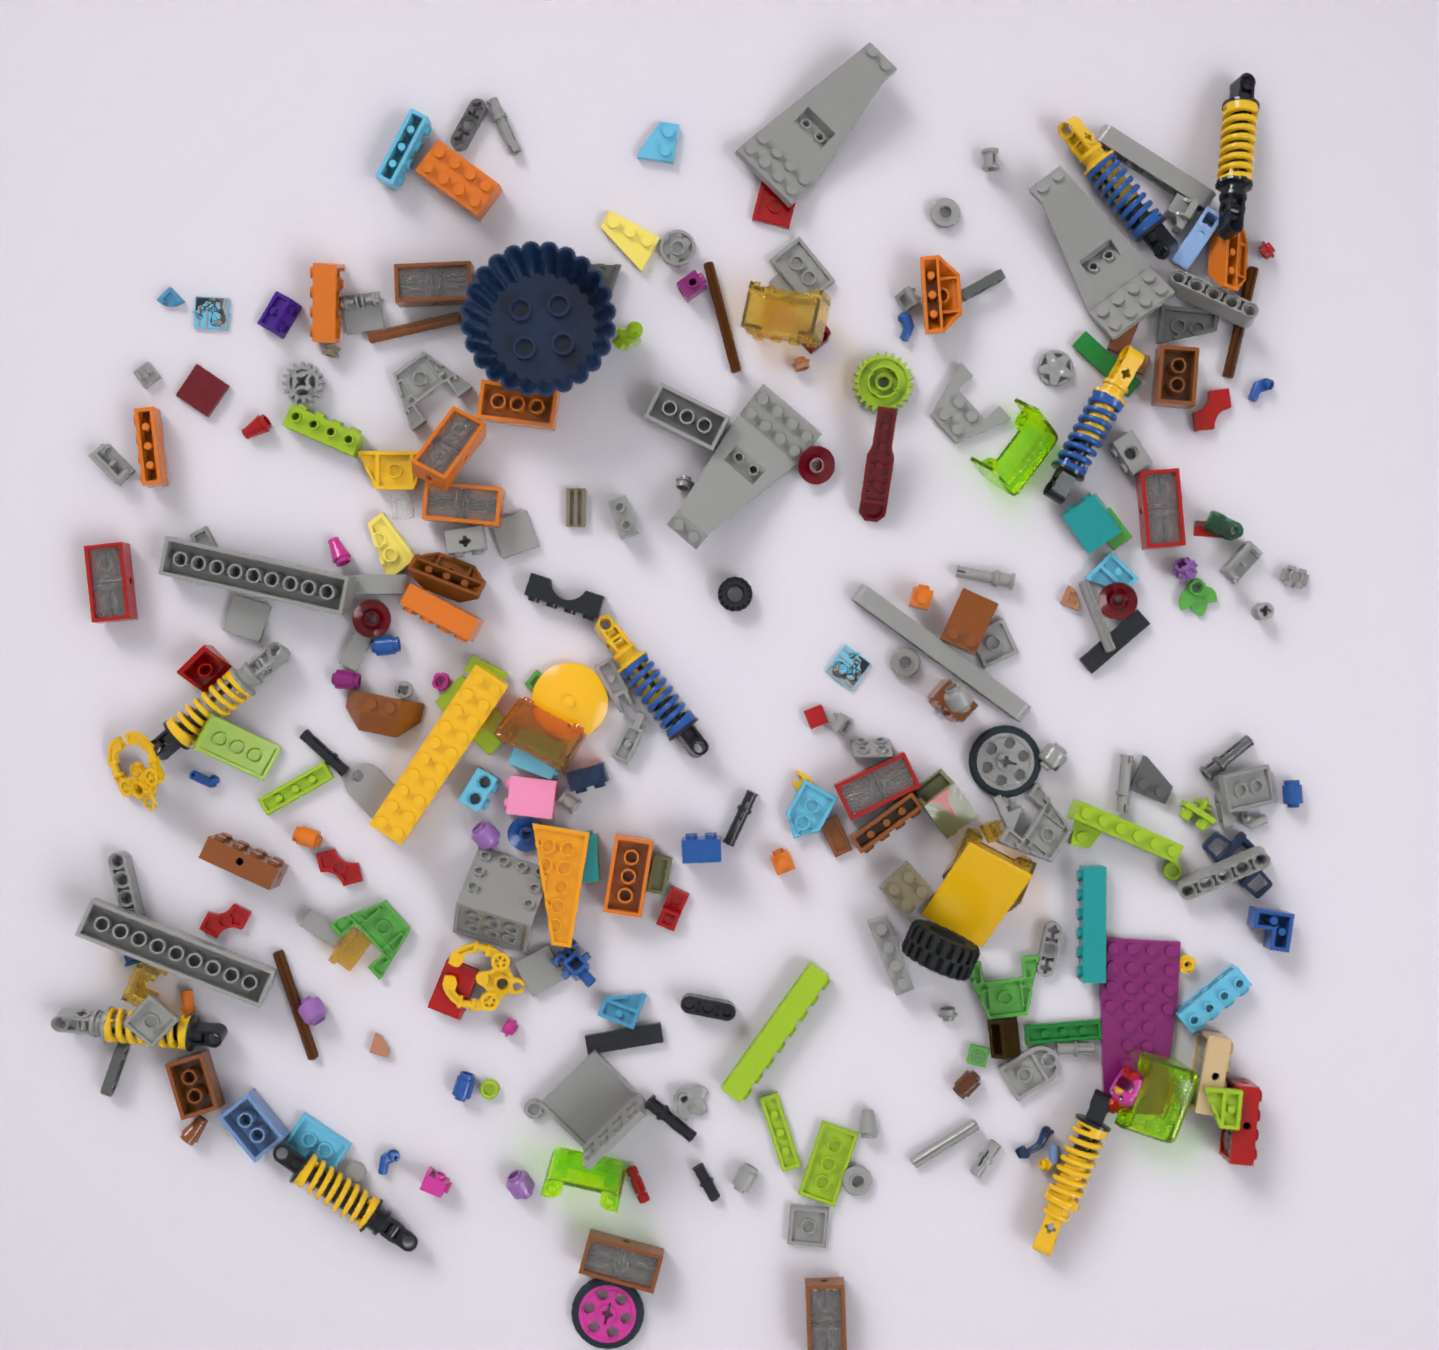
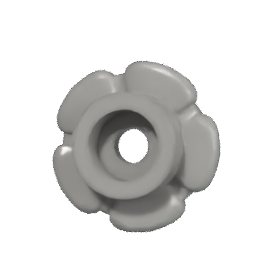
[676,475,694,491]
[938,1006,957,1021]

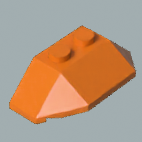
[1207,226,1248,292]
[920,255,963,335]

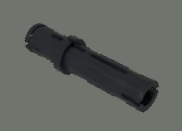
[299,729,350,777]
[723,790,758,847]

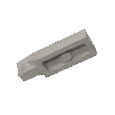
[611,711,646,765]

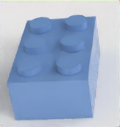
[218,1088,290,1163]

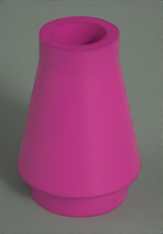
[328,537,351,567]

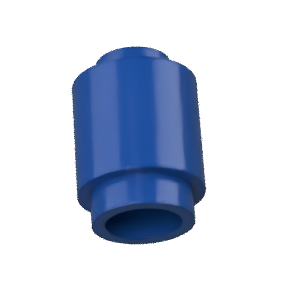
[371,635,401,656]
[1282,780,1303,808]
[452,1071,476,1102]

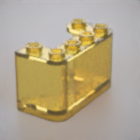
[741,281,832,348]

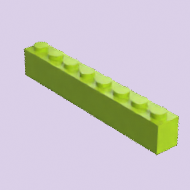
[721,961,830,1103]

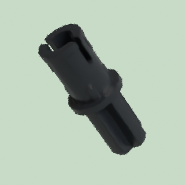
[692,1163,720,1202]

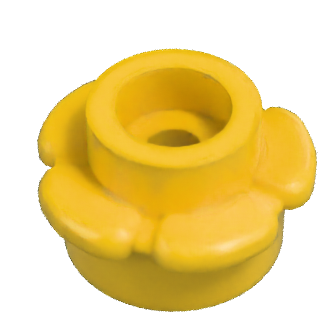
[1179,955,1196,974]

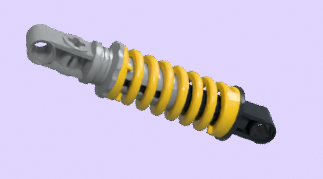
[151,642,290,761]
[51,1006,228,1052]

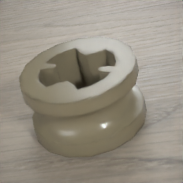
[322,344,341,358]

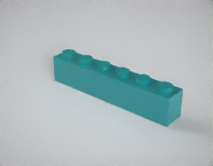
[1076,865,1106,983]

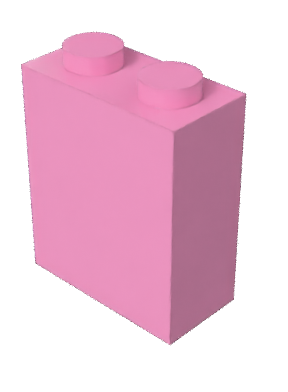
[504,775,558,819]

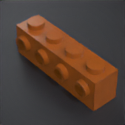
[848,792,923,853]

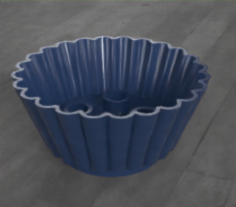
[461,241,616,397]

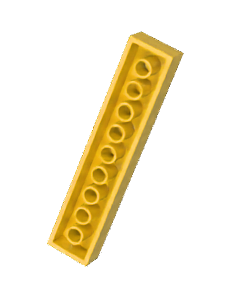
[369,663,511,845]

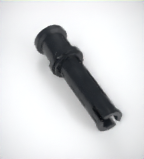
[644,1094,697,1142]

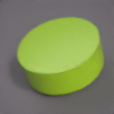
[1162,862,1182,881]
[480,1079,500,1099]

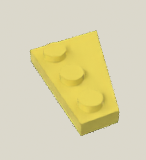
[601,211,660,273]

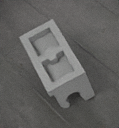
[88,443,136,486]
[1219,540,1263,584]

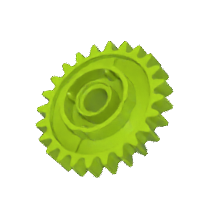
[852,352,914,413]

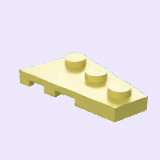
[367,512,415,575]

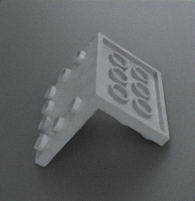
[453,847,544,954]
[540,1049,646,1171]

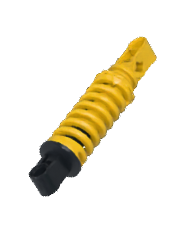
[1032,1089,1112,1257]

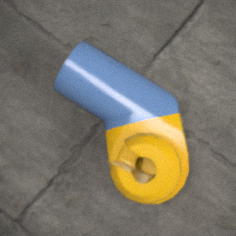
[1038,1145,1059,1171]

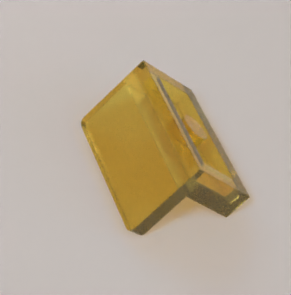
[328,927,372,971]

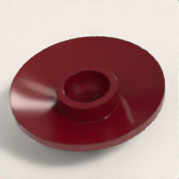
[798,446,835,485]
[1098,582,1138,620]
[352,600,391,638]

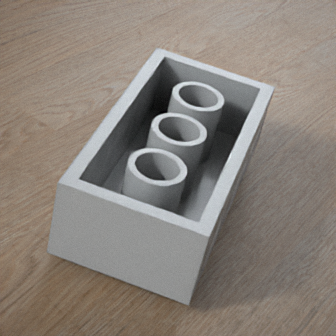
[644,382,730,454]

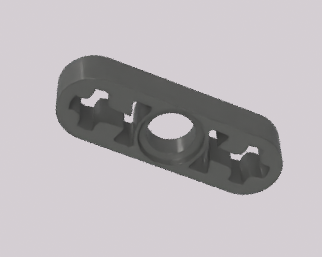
[450,98,487,152]
[961,269,1006,303]
[100,1042,130,1097]

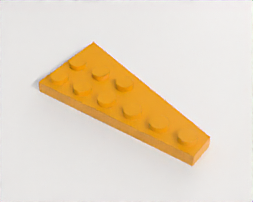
[532,823,590,948]

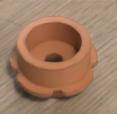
[792,356,810,372]

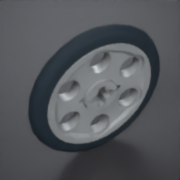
[969,725,1041,798]

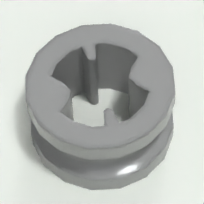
[395,681,413,698]

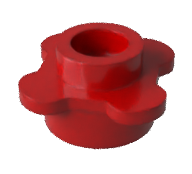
[1258,241,1275,260]

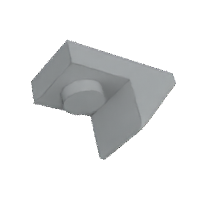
[991,794,1023,830]

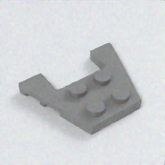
[393,351,473,431]
[930,363,1011,444]
[996,782,1072,862]

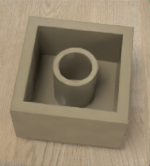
[879,861,935,917]

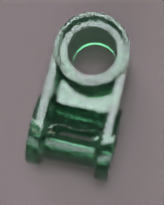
[1203,511,1244,541]

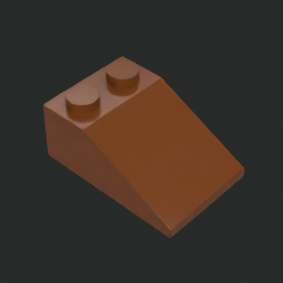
[940,588,999,656]

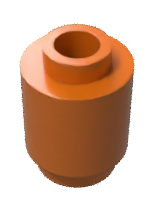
[292,826,323,850]

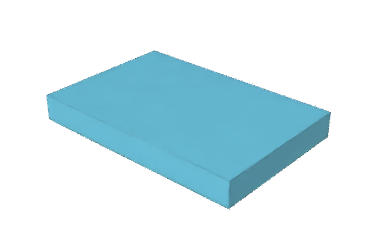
[284,1112,353,1170]

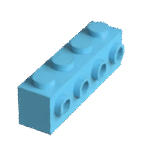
[375,108,432,192]
[1175,964,1252,1033]

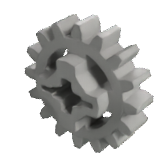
[282,362,325,404]

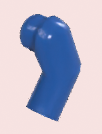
[898,312,914,342]
[1248,378,1274,402]
[189,770,220,788]
[378,1149,400,1175]

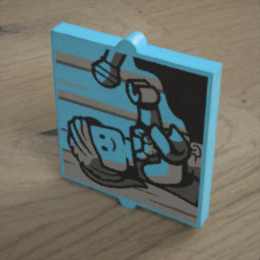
[193,296,231,330]
[826,645,871,690]

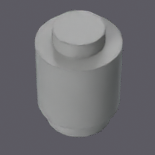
[732,1163,758,1194]

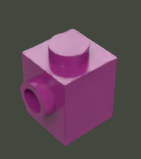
[676,270,707,302]

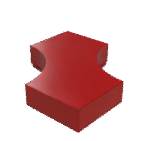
[1192,388,1231,432]
[316,848,364,886]
[199,903,252,938]

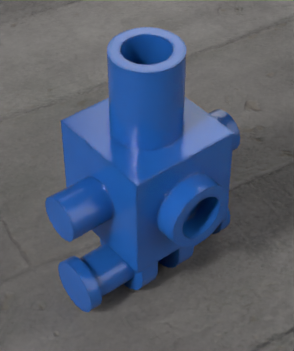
[550,939,596,987]

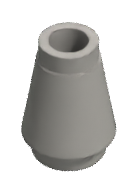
[859,1109,878,1138]

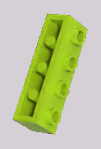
[282,404,366,458]

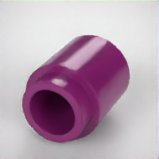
[331,669,361,690]

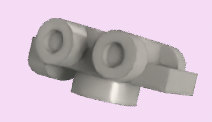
[1279,565,1310,589]

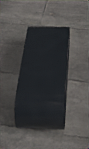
[681,993,736,1021]

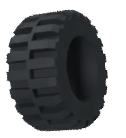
[902,919,980,981]

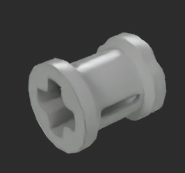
[982,147,999,172]
[1251,602,1274,620]
[557,790,582,815]

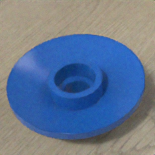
[507,817,542,851]

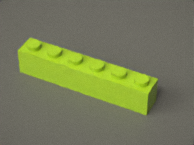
[1066,799,1184,864]

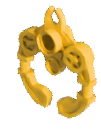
[107,730,165,811]
[442,940,525,1012]

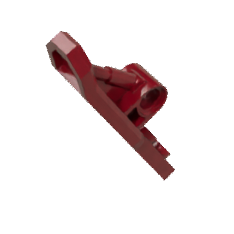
[858,406,898,522]

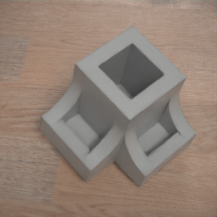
[1163,193,1200,235]

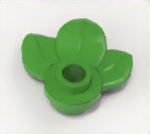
[1179,578,1217,616]

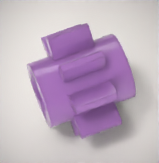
[1173,557,1198,582]

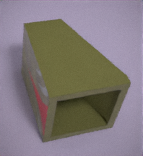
[912,769,978,839]

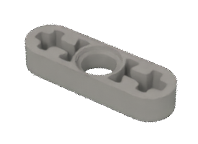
[1036,921,1062,977]

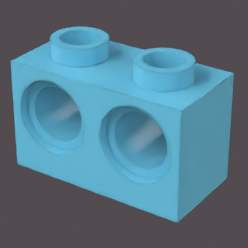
[458,767,500,812]

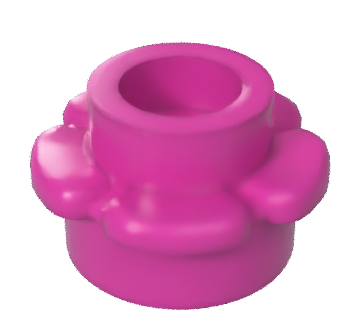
[432,672,451,691]
[501,1018,518,1037]

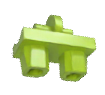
[613,321,643,350]
[1178,797,1217,831]

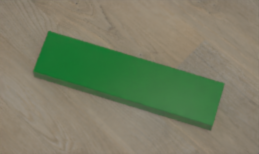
[1072,331,1142,398]
[1023,1018,1102,1045]

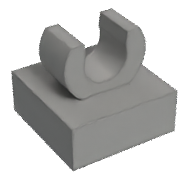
[895,286,921,313]
[133,361,162,389]
[828,712,854,736]

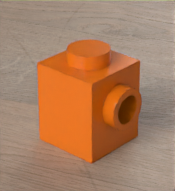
[908,584,934,611]
[770,848,795,876]

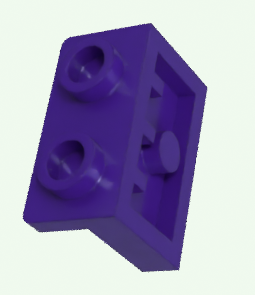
[257,291,302,339]

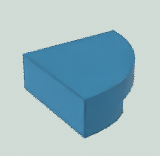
[157,287,185,307]

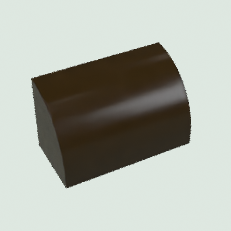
[987,1016,1021,1060]

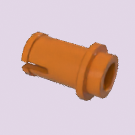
[180,989,197,1014]

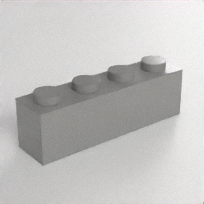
[867,914,915,996]

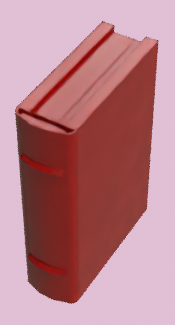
[428,957,481,1020]

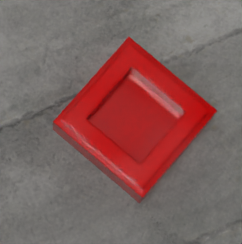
[803,704,828,729]

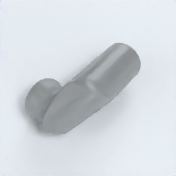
[1239,812,1268,829]

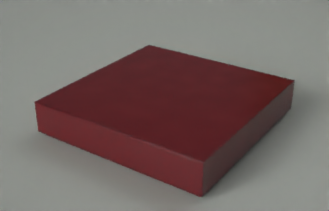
[176,364,230,417]

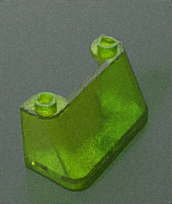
[1114,1052,1198,1143]
[540,1147,626,1213]

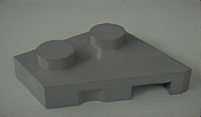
[1130,755,1173,804]

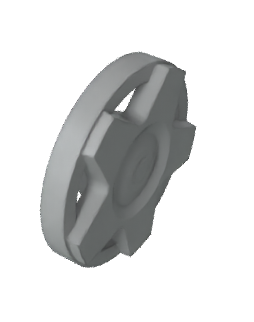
[660,230,696,266]
[1037,350,1073,387]

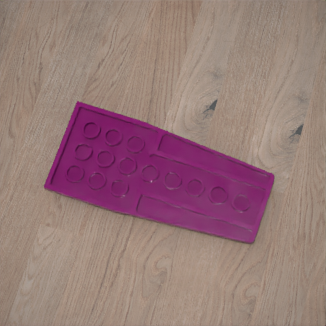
[1099,937,1181,1115]

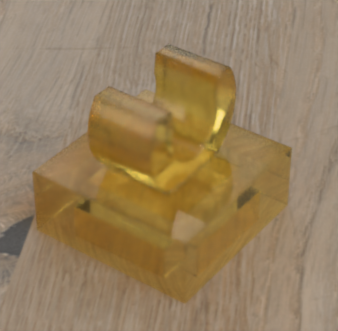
[980,820,1003,843]

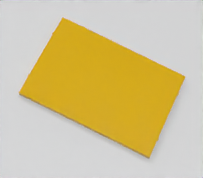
[921,842,1032,947]

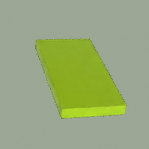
[435,675,517,756]
[193,713,282,781]
[798,1120,859,1207]

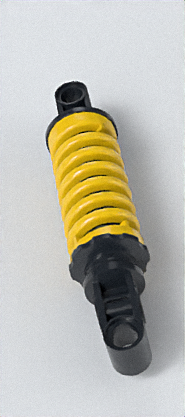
[1215,73,1260,240]
[273,1143,418,1252]

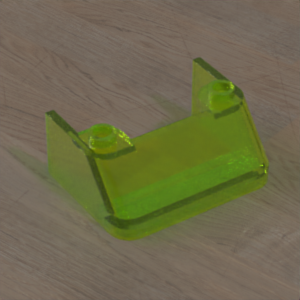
[970,398,1058,496]

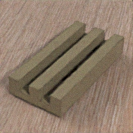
[566,488,586,527]

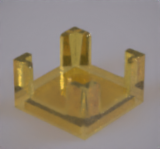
[121,962,169,1007]

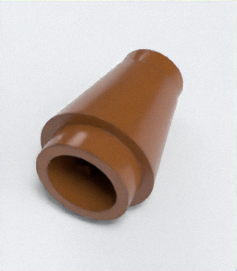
[180,1115,208,1145]

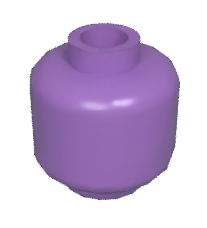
[471,821,500,850]
[298,996,327,1026]
[506,1169,535,1199]

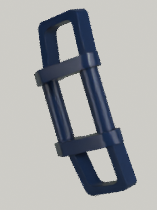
[1202,831,1273,899]

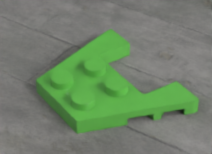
[329,900,412,980]
[969,954,1039,1020]

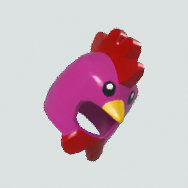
[1108,1065,1148,1114]

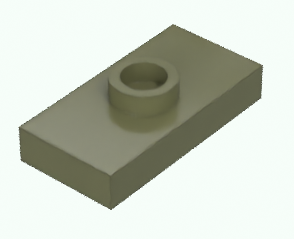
[646,853,673,895]

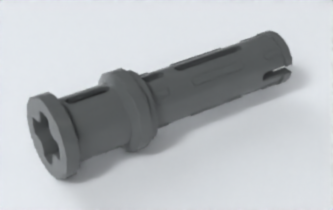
[1199,735,1254,782]

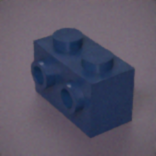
[566,762,609,794]

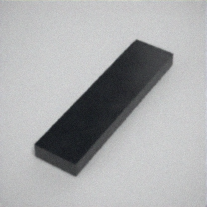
[1079,609,1150,674]
[585,1022,664,1055]

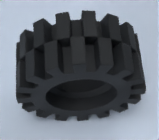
[718,577,752,612]

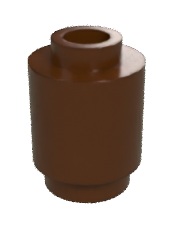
[953,1070,981,1099]

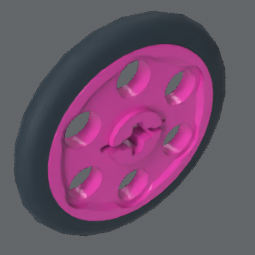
[571,1278,644,1349]

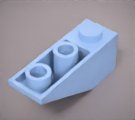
[1171,206,1219,271]

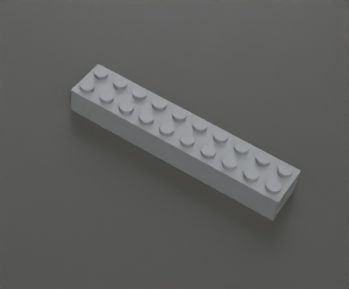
[158,536,356,615]
[75,897,278,1008]

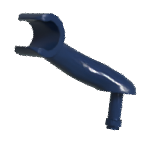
[1015,1126,1054,1159]

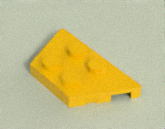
[358,451,421,490]

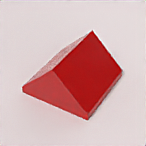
[177,645,232,692]

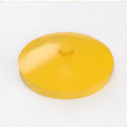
[531,663,608,739]

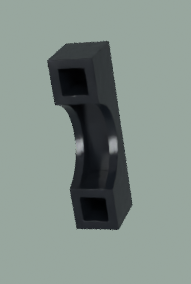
[524,573,606,621]

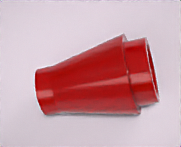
[242,414,272,439]

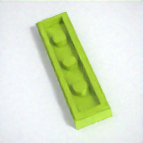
[258,761,335,816]
[759,1091,801,1172]

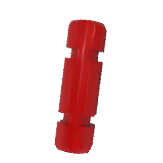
[626,1166,650,1203]

